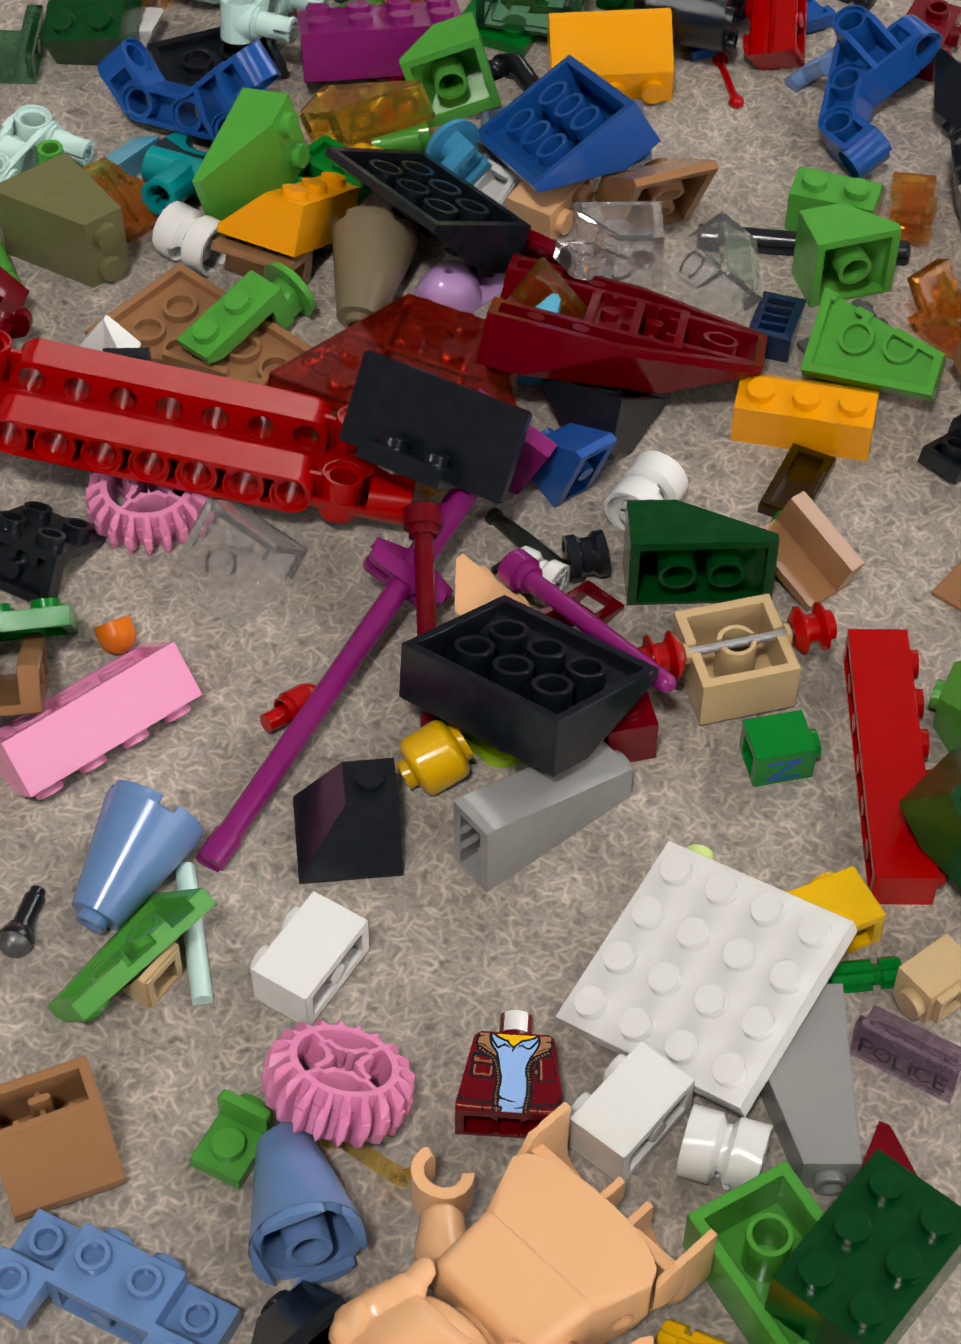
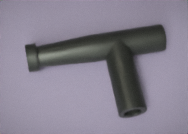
[485,507,564,575]

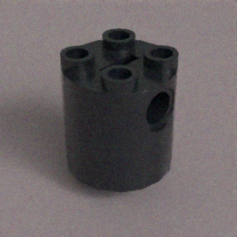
[634,0,747,54]

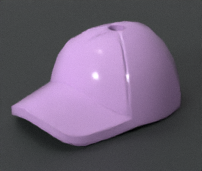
[414,260,504,321]

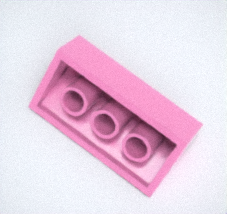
[0,642,202,800]

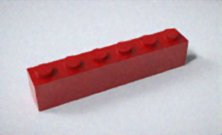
[843,629,946,905]

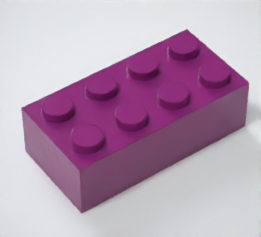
[297,0,462,83]

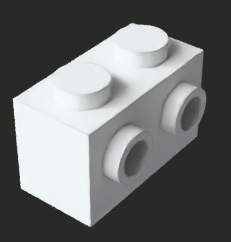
[250,891,369,1025]
[568,1041,695,1181]

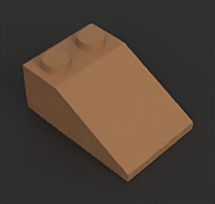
[594,157,719,238]

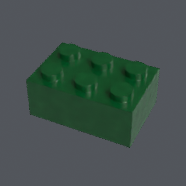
[764,1149,961,1344]

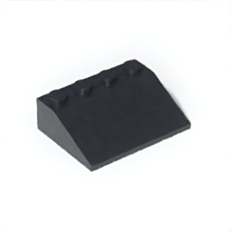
[325,147,531,278]
[399,595,659,777]

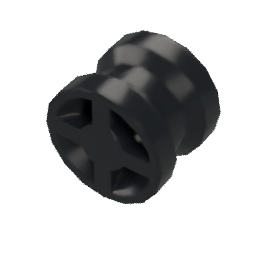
[561,529,611,582]

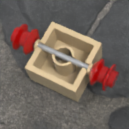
[637,593,837,725]

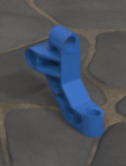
[818,5,943,178]
[97,37,281,141]

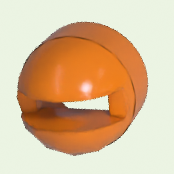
[93,616,136,654]

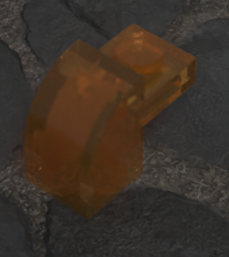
[887,171,937,244]
[907,258,961,360]

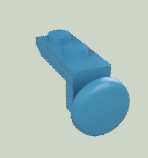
[425,118,492,186]

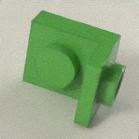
[189,1089,274,1190]

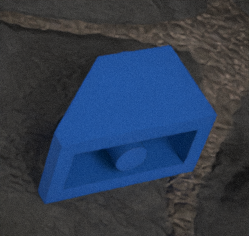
[532,423,617,508]

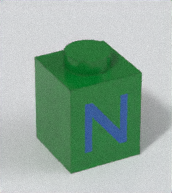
[739,710,821,787]

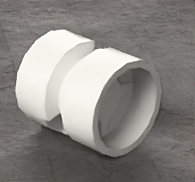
[152,201,226,276]
[604,450,688,530]
[676,1104,773,1191]

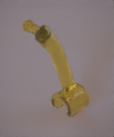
[317,1138,411,1187]

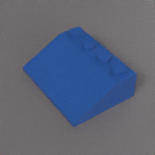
[478,54,661,193]

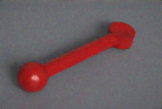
[712,53,744,109]

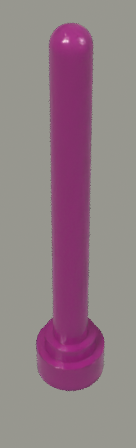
[497,548,676,693]

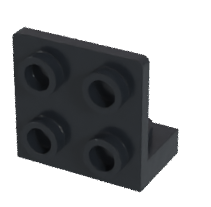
[0,501,107,602]

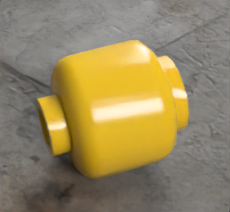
[395,720,474,796]

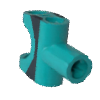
[141,132,207,215]

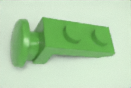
[176,261,316,364]

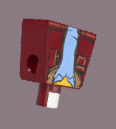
[455,1010,563,1138]

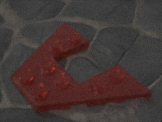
[267,293,517,412]

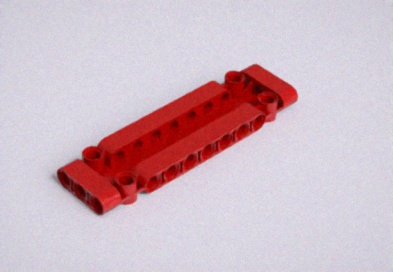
[0,330,416,526]

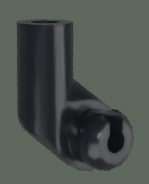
[488,53,540,91]

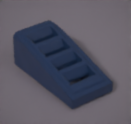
[749,291,807,363]

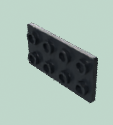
[339,350,532,503]

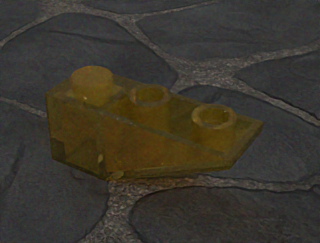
[298,80,436,147]

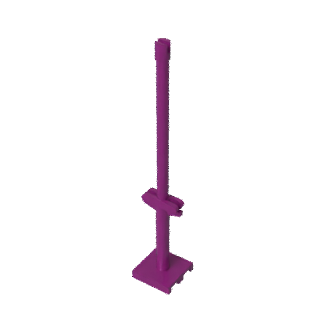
[196,389,558,872]

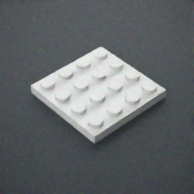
[555,841,858,1117]

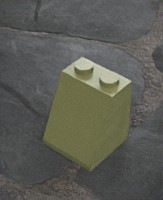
[0,152,130,288]

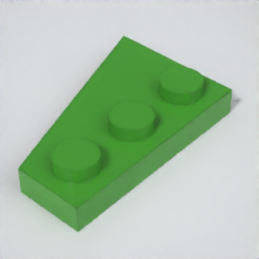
[800,287,946,402]
[46,888,217,1022]

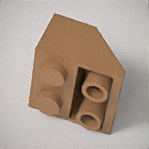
[0,1055,127,1222]

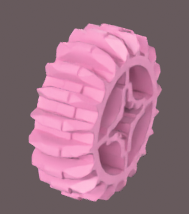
[85,472,214,556]
[261,1018,415,1149]

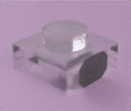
[553,241,616,280]

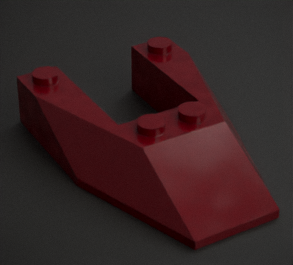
[476,253,768,394]

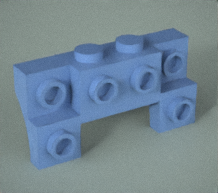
[0,1208,242,1344]

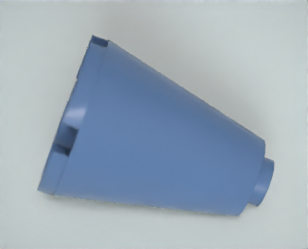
[71,779,204,934]
[248,1123,368,1288]

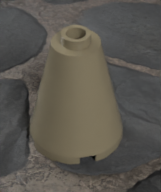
[332,206,419,334]

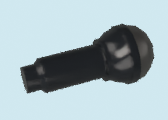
[0,885,46,958]

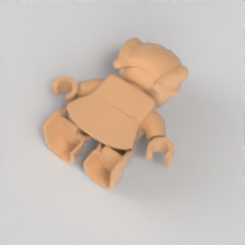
[328,1102,718,1344]

